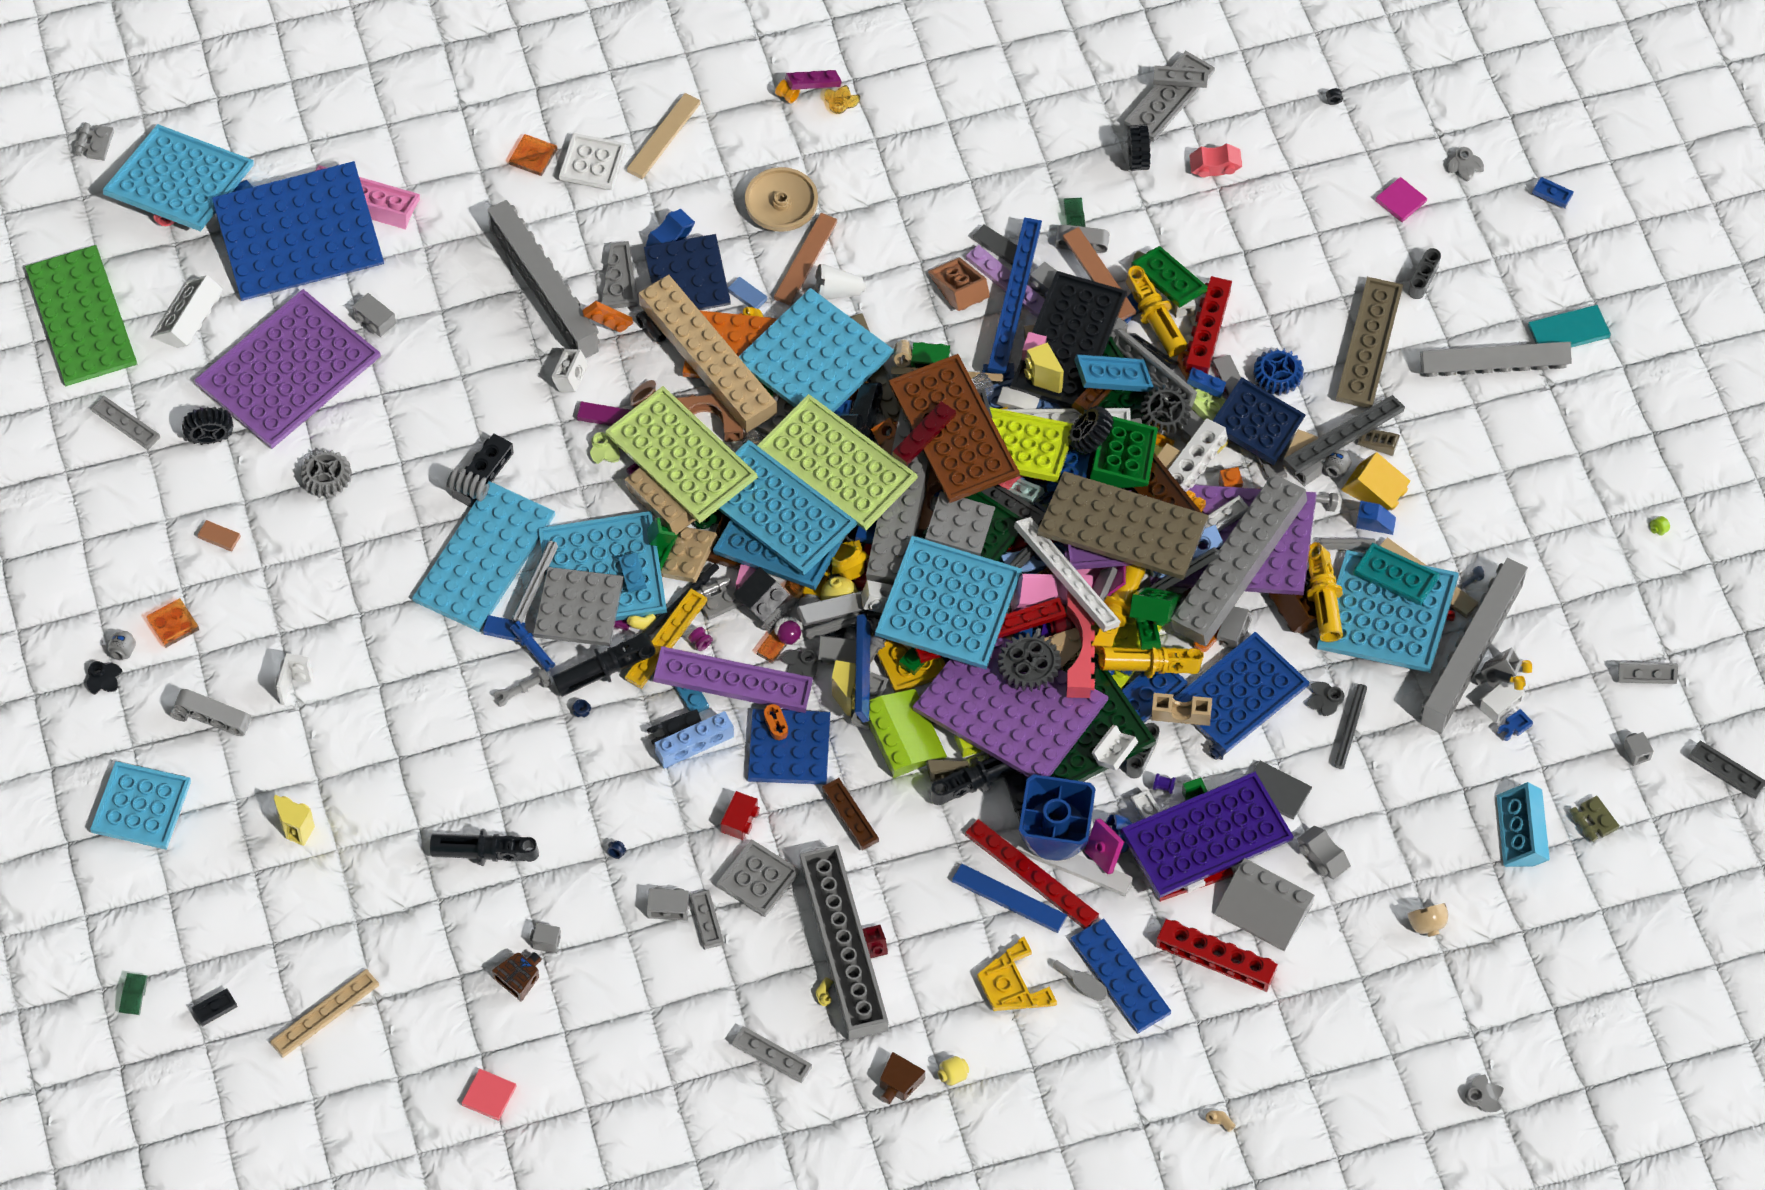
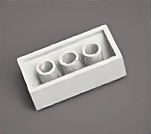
[152,275,222,348]

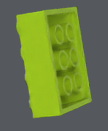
[868,689,947,779]

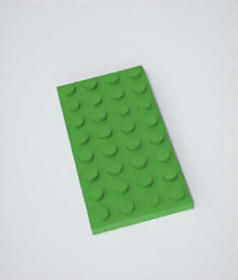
[25,245,138,387]

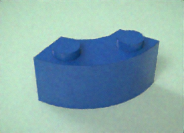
[645,209,695,246]

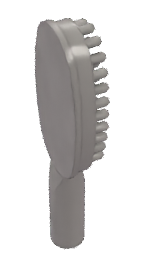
[762,589,803,631]
[1052,960,1107,1001]

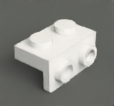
[1092,725,1138,770]

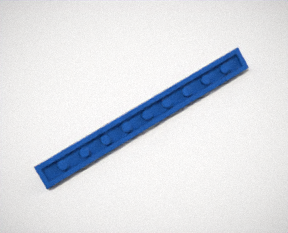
[988,217,1042,375]

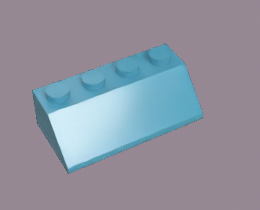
[1496,782,1550,867]

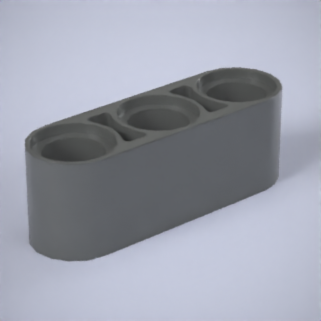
[1408,248,1441,299]
[1126,723,1160,779]

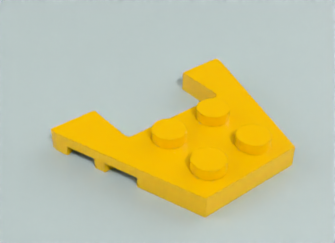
[977,936,1057,1011]

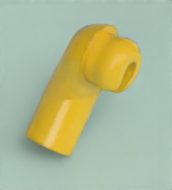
[743,307,764,317]

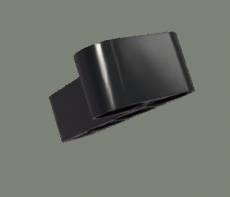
[840,382,883,439]

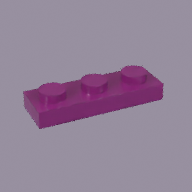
[785,70,842,90]

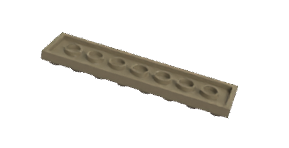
[1336,276,1403,408]

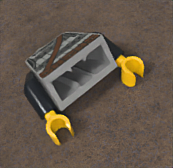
[1475,647,1532,690]

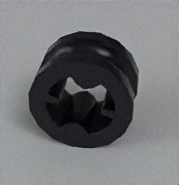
[1326,88,1343,105]

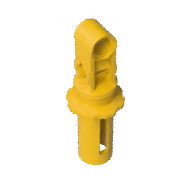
[1126,266,1188,357]
[1307,542,1343,642]
[1091,565,1146,654]
[1098,647,1204,678]

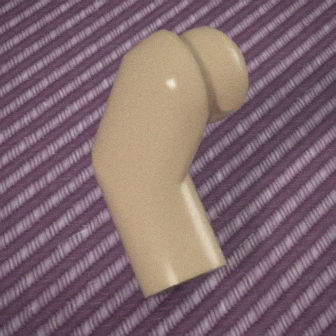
[1205,1111,1236,1132]

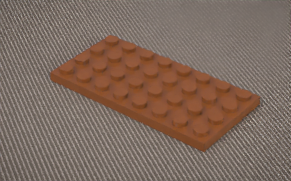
[889,354,1020,503]

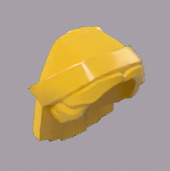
[831,540,870,580]

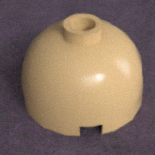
[1407,903,1448,937]

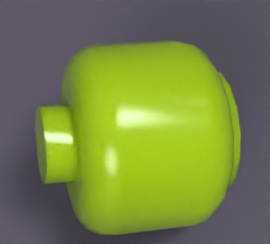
[1649,516,1670,536]

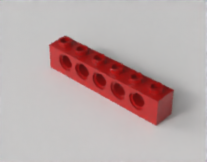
[1183,276,1232,374]
[1156,919,1278,992]

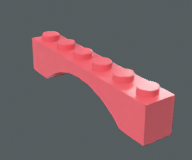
[1067,591,1095,698]

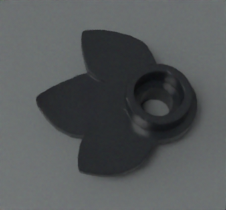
[86,661,123,695]

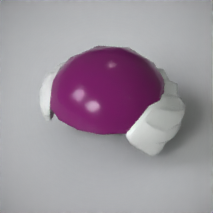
[774,617,805,645]

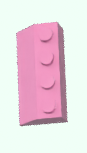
[1010,574,1093,612]

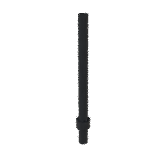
[642,563,719,636]

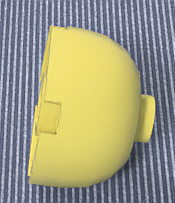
[820,576,858,601]

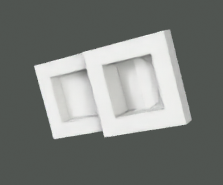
[996,387,1040,409]

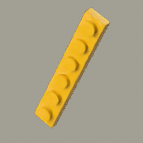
[625,589,707,689]

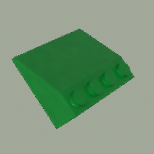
[1089,416,1158,488]

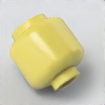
[938,1056,969,1086]

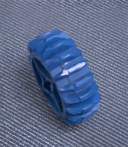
[1253,348,1304,395]

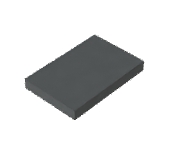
[1253,760,1312,820]

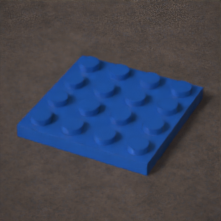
[748,709,830,785]

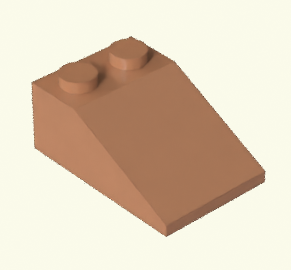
[928,257,990,311]

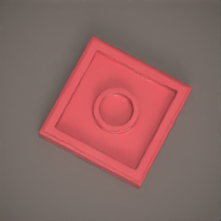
[462,1069,517,1121]

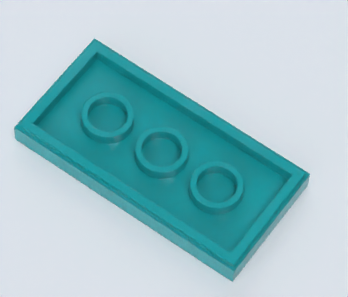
[1528,305,1611,348]
[1353,542,1440,606]

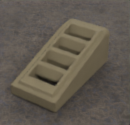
[1357,430,1400,456]
[927,760,969,782]

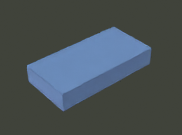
[728,277,767,309]

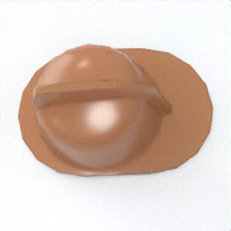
[630,380,656,407]

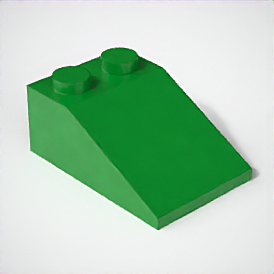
[1129,587,1182,626]

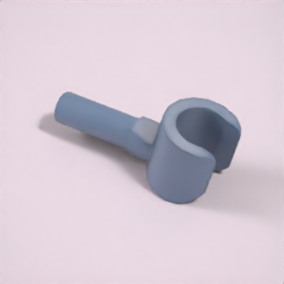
[1461,566,1484,588]

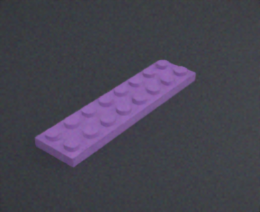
[653,646,813,713]

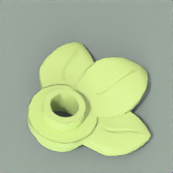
[590,432,620,464]

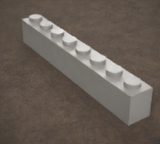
[1420,342,1572,377]

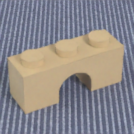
[1152,693,1212,726]

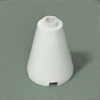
[814,264,866,300]

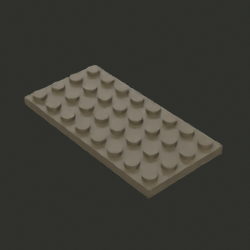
[1037,471,1209,580]

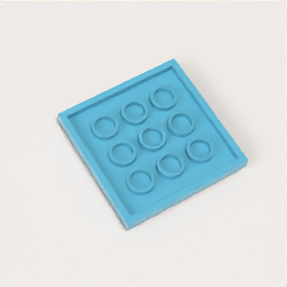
[90,761,191,850]

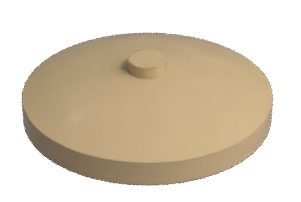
[745,167,818,232]

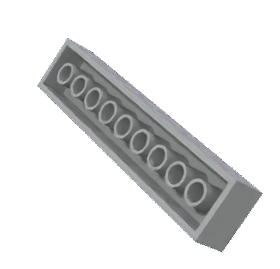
[487,200,600,359]
[866,409,931,585]
[1171,474,1307,647]
[1420,558,1528,734]
[800,845,889,1041]

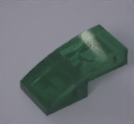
[1063,197,1086,227]
[119,973,148,1015]

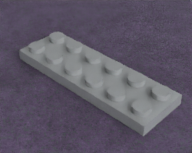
[1124,50,1215,142]

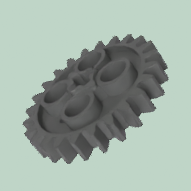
[998,633,1061,692]

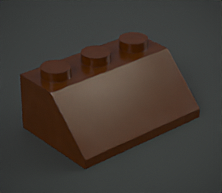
[1268,582,1318,634]

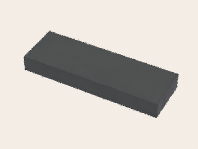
[973,224,1017,265]

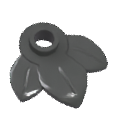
[782,649,818,678]
[1307,682,1345,716]

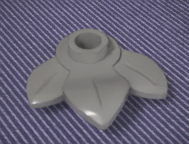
[1448,147,1484,182]
[1465,1074,1504,1112]

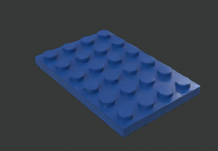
[1174,631,1310,753]

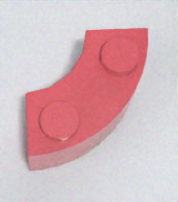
[1189,143,1242,178]

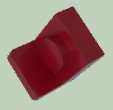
[862,924,888,958]

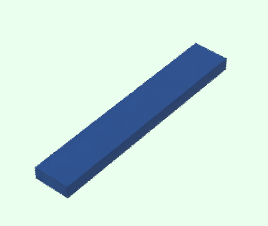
[855,614,871,722]
[952,863,1067,933]

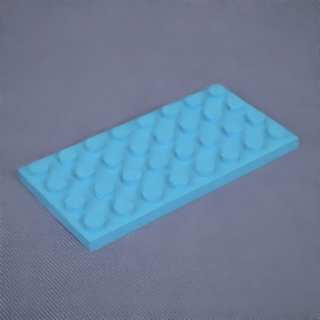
[718,440,857,575]
[412,481,555,632]

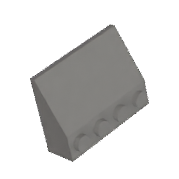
[1214,858,1315,952]

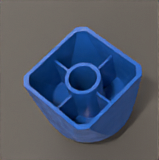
[1019,774,1096,861]

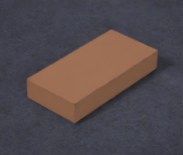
[197,520,241,552]

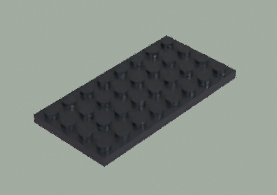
[1010,271,1127,409]

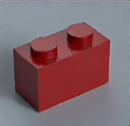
[721,791,760,840]

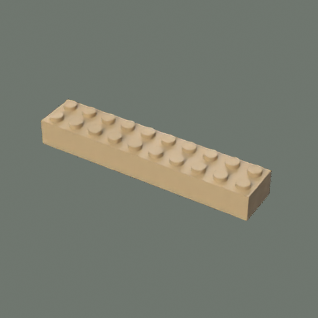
[638,275,777,433]

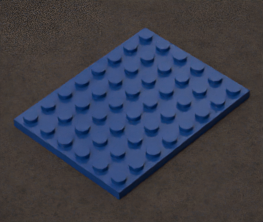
[212,161,384,301]

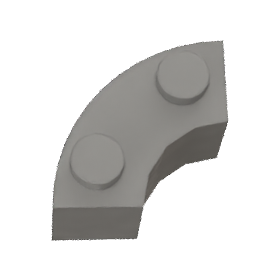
[1297,825,1351,880]

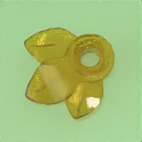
[824,85,860,114]

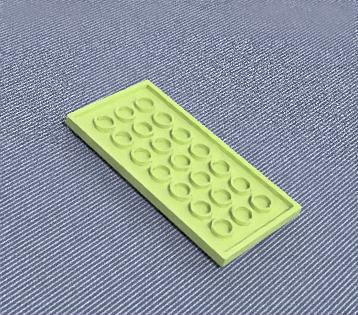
[605,386,758,524]
[757,394,918,530]

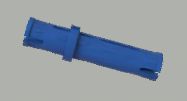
[510,621,556,672]

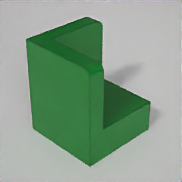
[647,518,675,547]
[1182,777,1208,801]

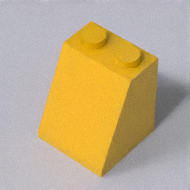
[1341,452,1410,511]

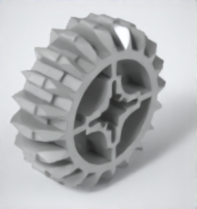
[300,449,352,498]

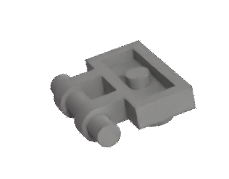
[74,122,114,161]
[696,577,743,620]

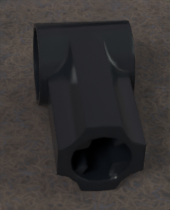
[635,310,667,342]

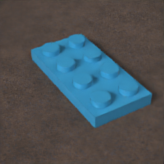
[1074,355,1154,392]

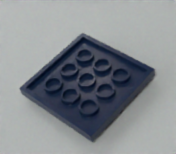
[644,234,731,310]
[1213,377,1306,465]

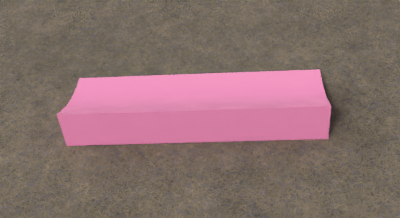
[315,165,420,230]

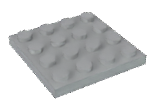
[533,567,624,647]

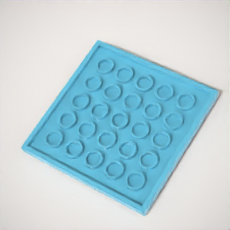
[103,124,254,232]
[739,288,894,412]
[538,511,667,621]
[875,536,1022,669]
[1317,550,1459,673]

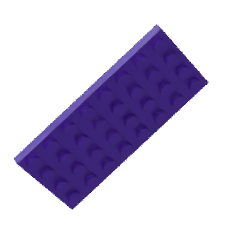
[1120,772,1294,898]

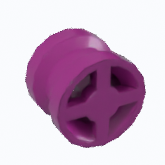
[688,627,713,651]

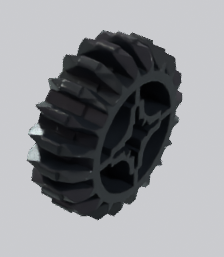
[182,406,234,445]
[1068,406,1114,455]

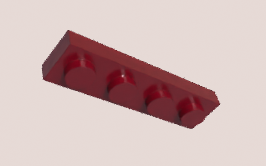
[892,401,956,466]

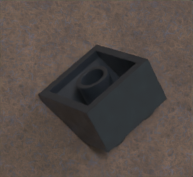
[733,567,790,622]

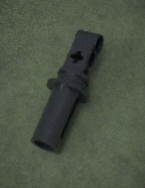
[552,633,656,697]
[930,756,1017,805]
[430,829,539,866]

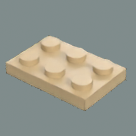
[661,527,718,583]

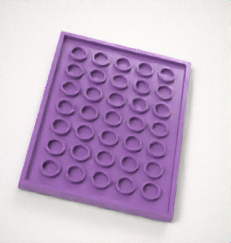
[194,289,381,449]
[1150,485,1317,595]
[913,637,1108,777]

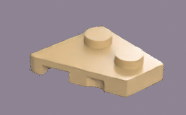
[1045,627,1082,670]

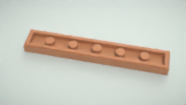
[774,213,837,306]
[1063,227,1136,320]

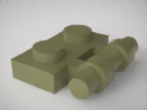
[1569,795,1620,842]

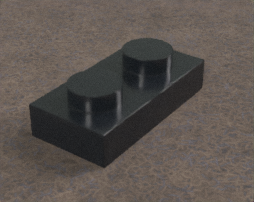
[192,988,238,1026]

